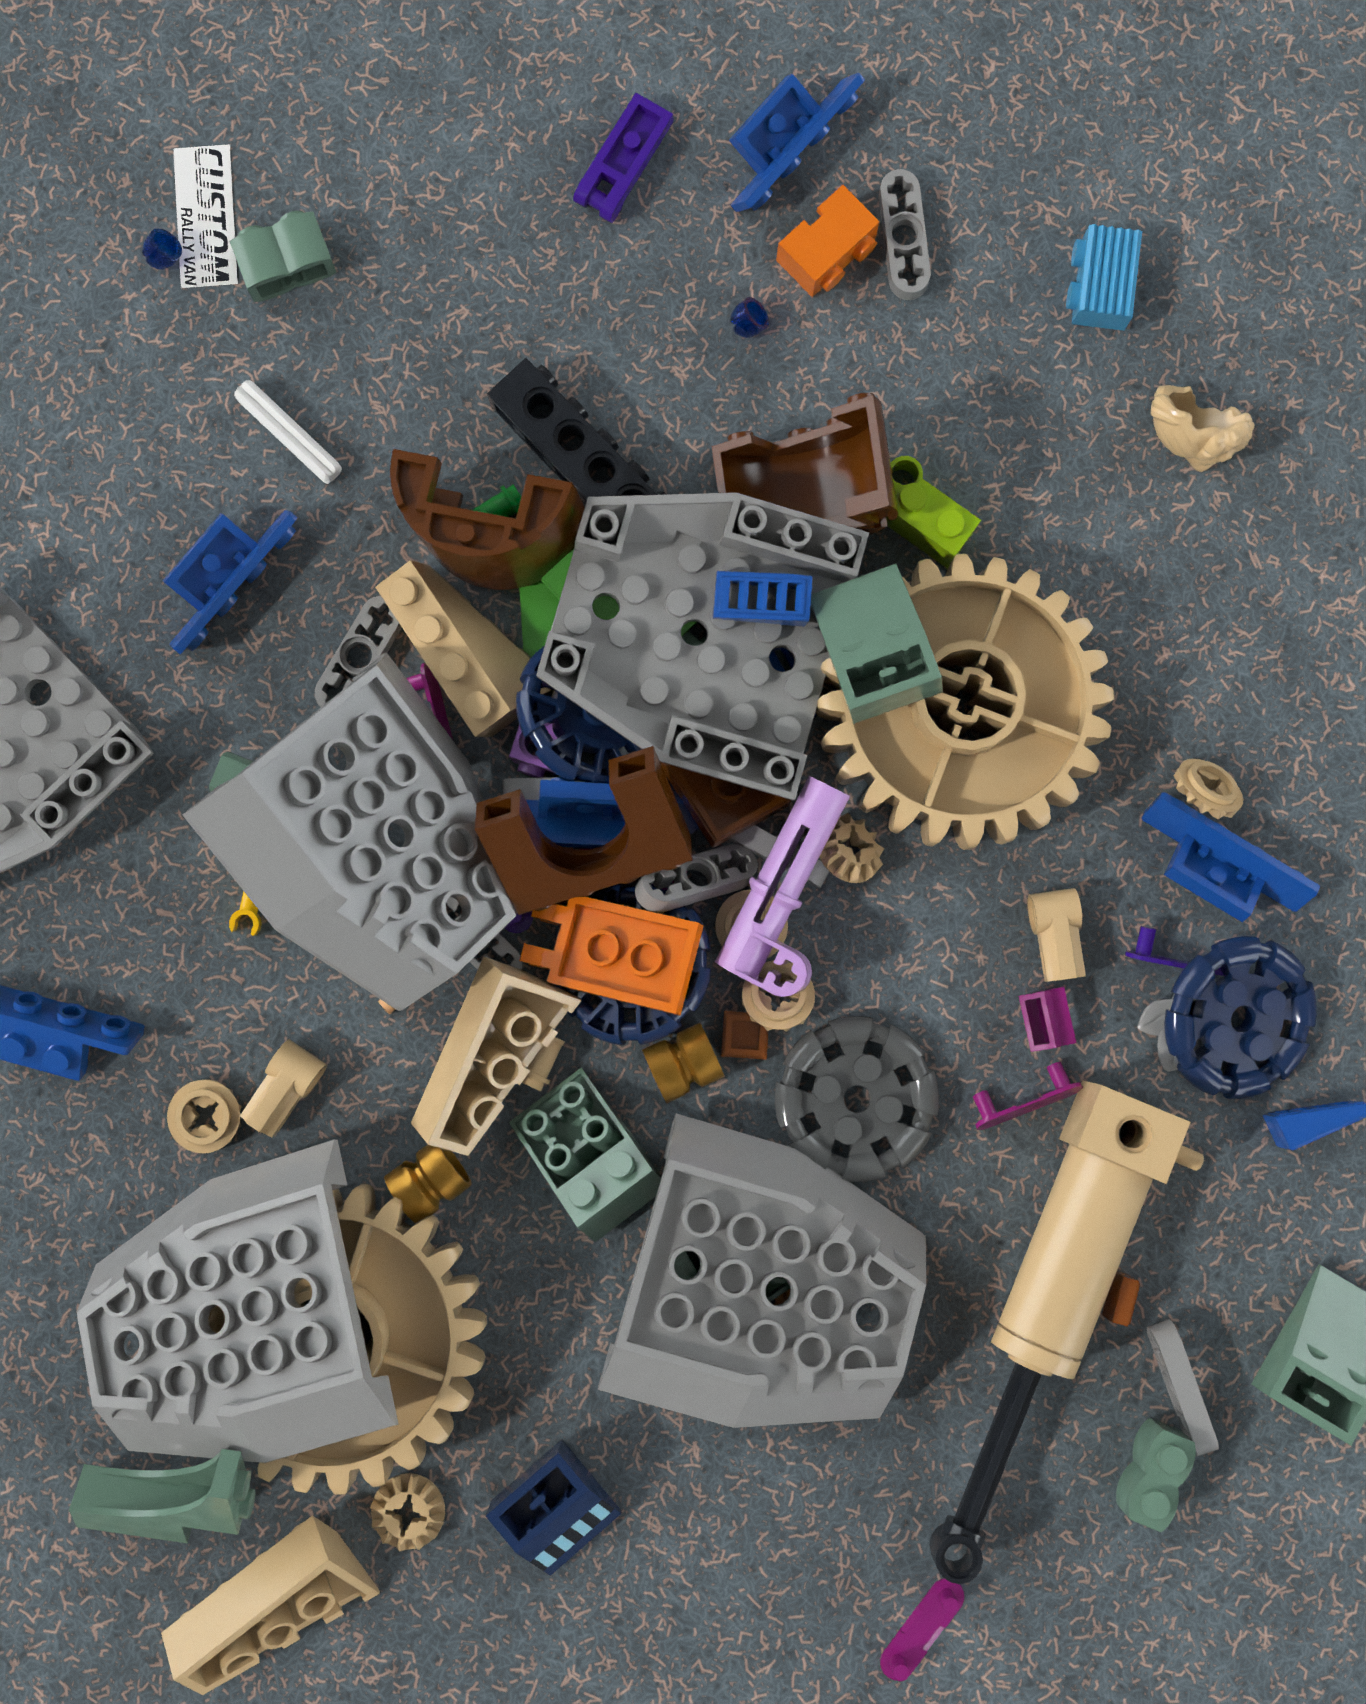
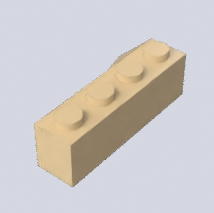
[375,560,554,737]
[411,957,582,1156]
[161,1515,380,1695]

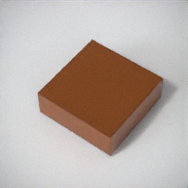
[721,1011,769,1060]
[1102,1271,1140,1327]

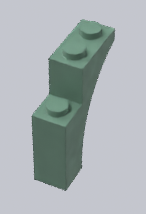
[69,1449,256,1544]

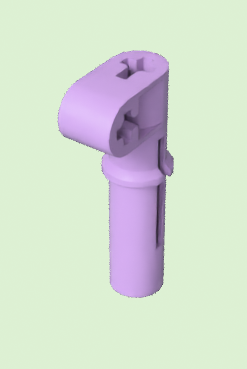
[715,776,850,997]

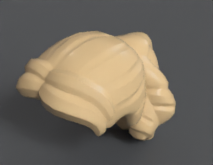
[1150,385,1255,472]

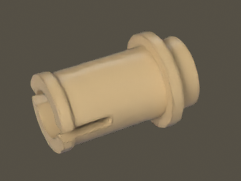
[522,1037,565,1091]

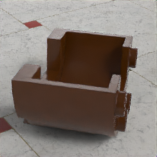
[711,393,898,535]
[390,449,585,590]

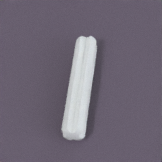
[234,380,342,484]

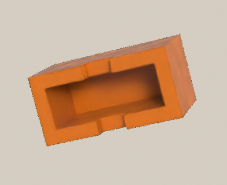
[776,185,880,297]

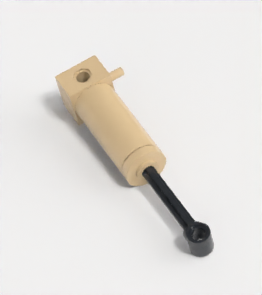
[929,1080,1204,1584]

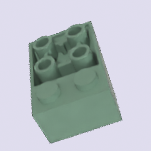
[811,564,943,724]
[509,1067,662,1242]
[1251,1264,1366,1446]

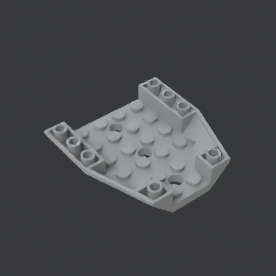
[536,493,870,800]
[0,588,154,873]
[182,652,517,1011]
[598,1113,927,1428]
[76,1139,399,1463]

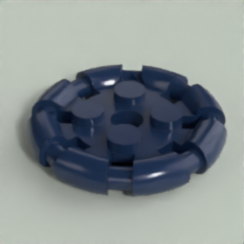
[516,645,641,784]
[555,883,712,1045]
[1164,936,1317,1099]

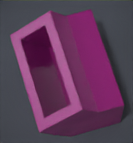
[1018,987,1076,1052]

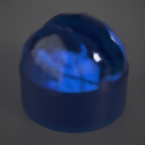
[142,229,182,270]
[730,297,769,338]

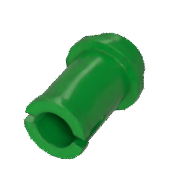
[470,484,521,518]

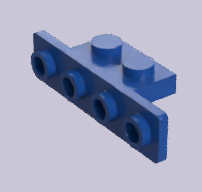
[729,73,865,212]
[163,510,298,654]
[526,777,626,849]
[1141,792,1320,922]
[0,985,145,1081]

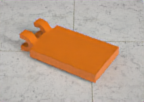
[519,897,704,1016]

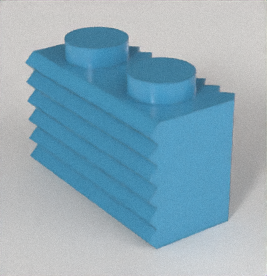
[1066,224,1142,331]

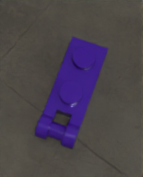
[573,92,673,223]

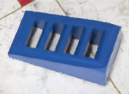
[713,571,812,627]
[1262,1100,1366,1150]

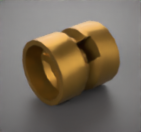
[642,1023,725,1103]
[384,1144,472,1223]

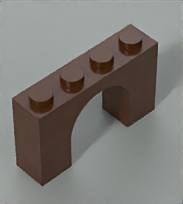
[475,746,693,915]

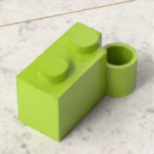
[886,456,981,569]

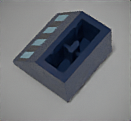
[486,1440,622,1576]

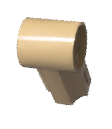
[1027,888,1086,982]
[240,1039,327,1138]

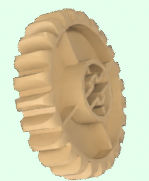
[816,554,1114,850]
[208,1183,487,1495]

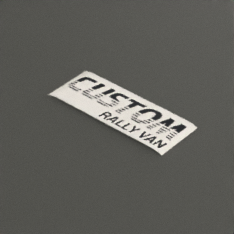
[174,144,238,288]

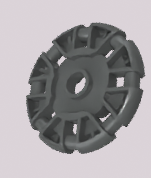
[775,1016,939,1182]

